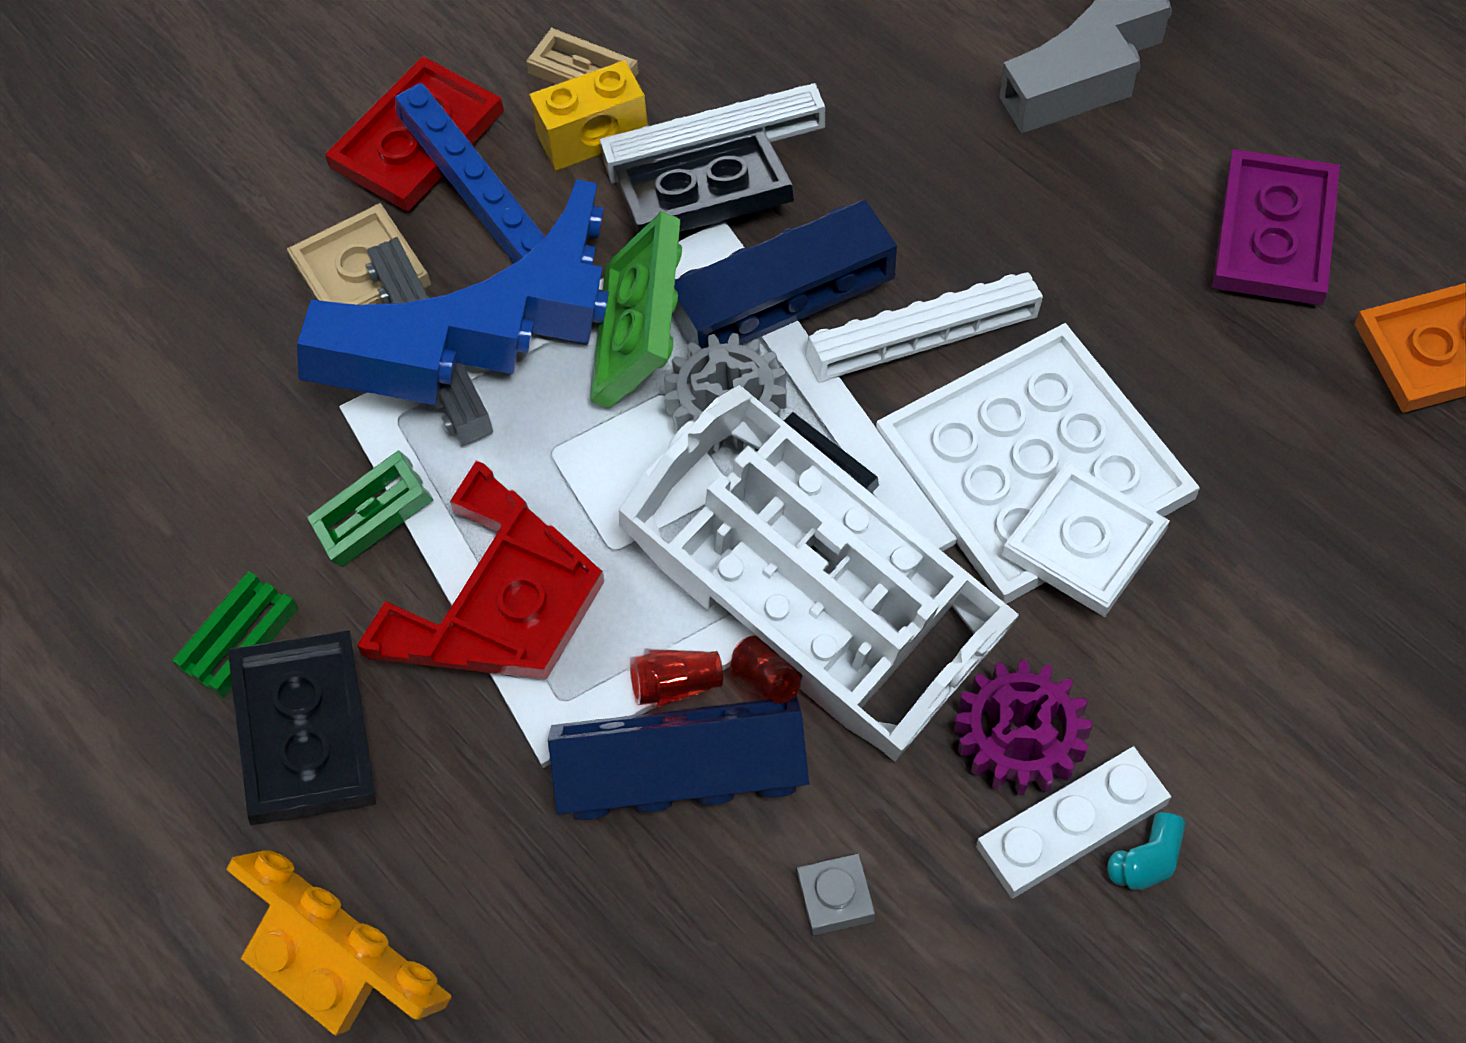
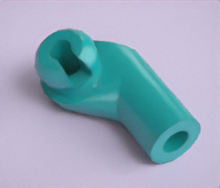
[1107,812,1186,890]

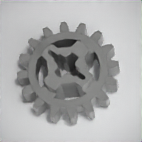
[664,333,787,451]

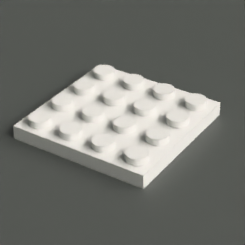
[876,323,1200,604]

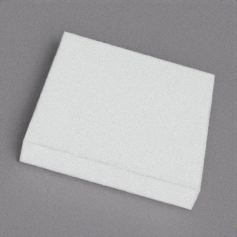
[1002,461,1170,617]

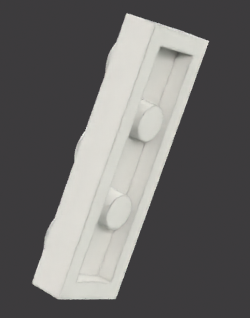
[976,746,1172,899]

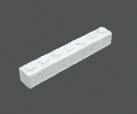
[600,83,825,184]
[806,272,1043,382]

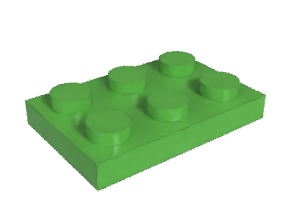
[590,211,682,409]

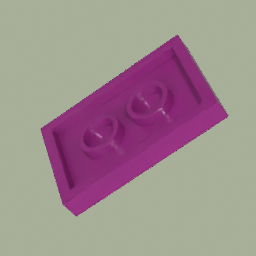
[1212,149,1340,306]

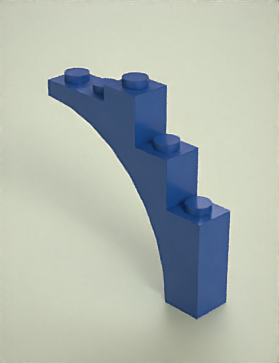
[297,179,609,405]

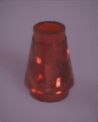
[730,635,801,703]
[630,648,723,709]

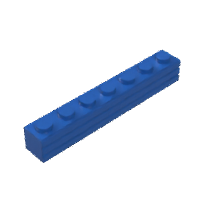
[395,83,545,263]

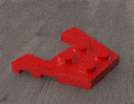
[357,460,605,680]

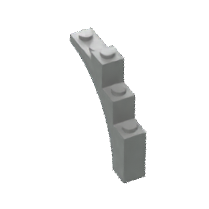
[999,0,1171,134]

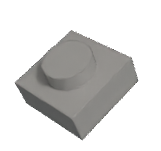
[797,853,875,936]

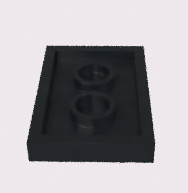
[613,127,794,234]
[228,630,376,826]

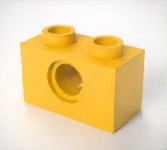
[529,60,648,171]

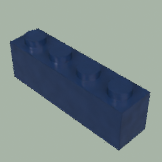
[672,199,897,349]
[548,696,810,820]

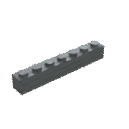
[365,237,494,446]

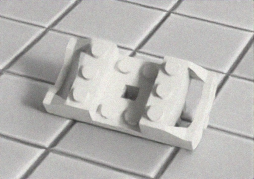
[619,385,1019,762]

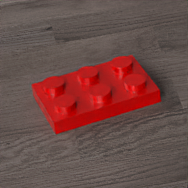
[325,56,504,212]

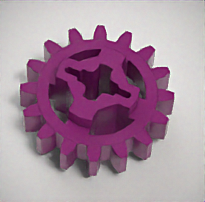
[954,659,1092,795]

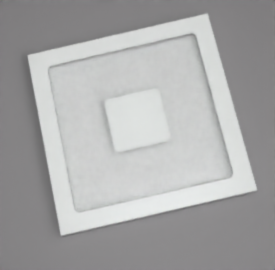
[339,220,957,768]

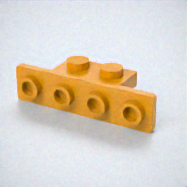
[226,850,452,1036]

